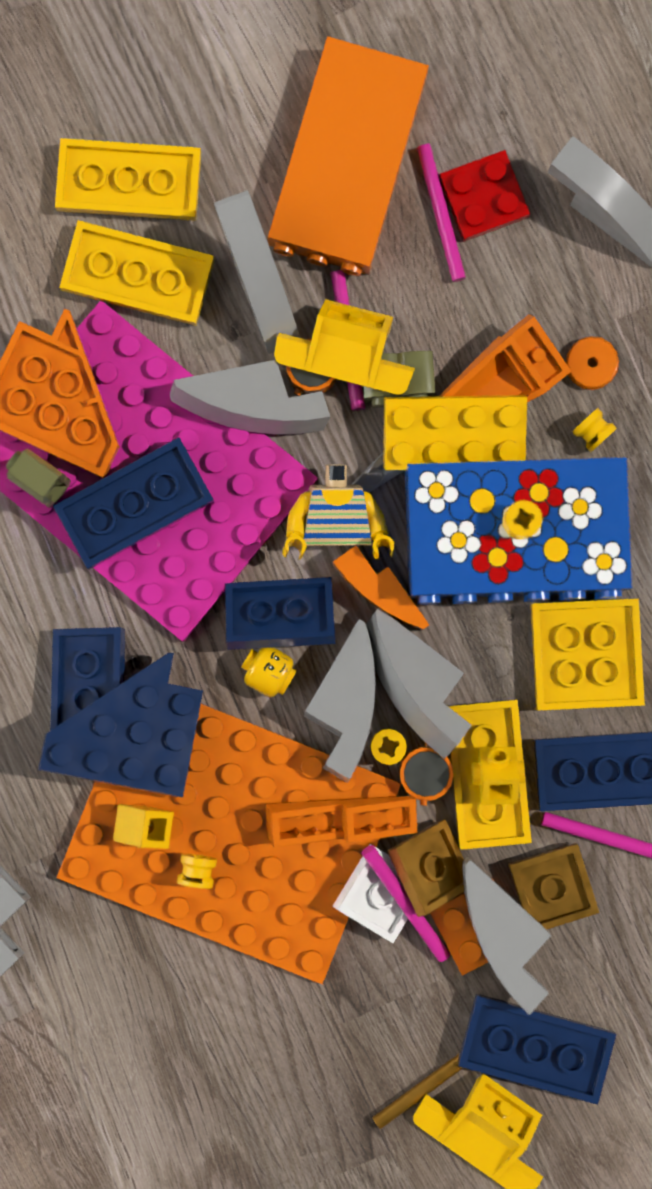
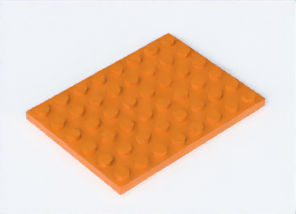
[56,703,401,985]

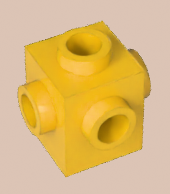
[472,747,525,805]

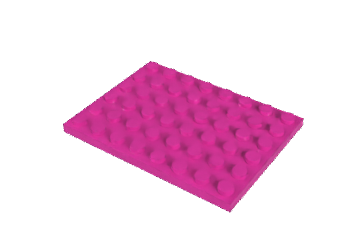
[0,300,318,642]

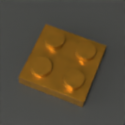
[387,819,464,917]
[508,843,600,930]

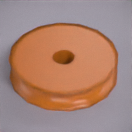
[566,336,619,390]

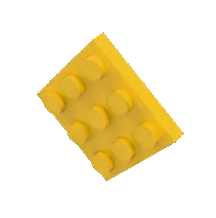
[530,599,645,711]

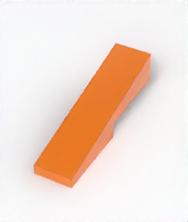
[265,796,418,847]

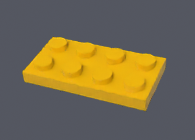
[55,138,201,221]
[59,220,215,326]
[383,395,527,470]
[448,700,532,850]

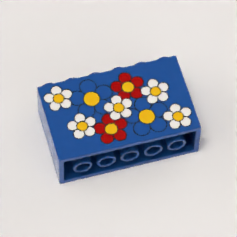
[405,457,632,605]

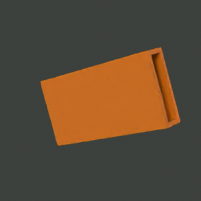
[268,36,429,276]

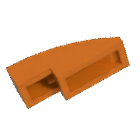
[333,546,429,630]

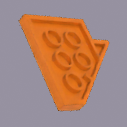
[0,309,120,478]

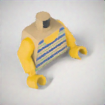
[282,464,394,560]

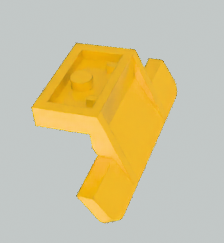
[274,299,415,395]
[413,1073,543,1189]

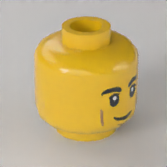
[241,647,297,698]

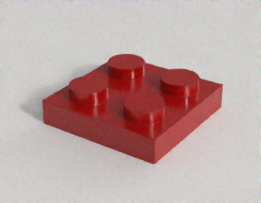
[439,150,530,242]

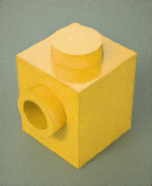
[113,804,174,849]

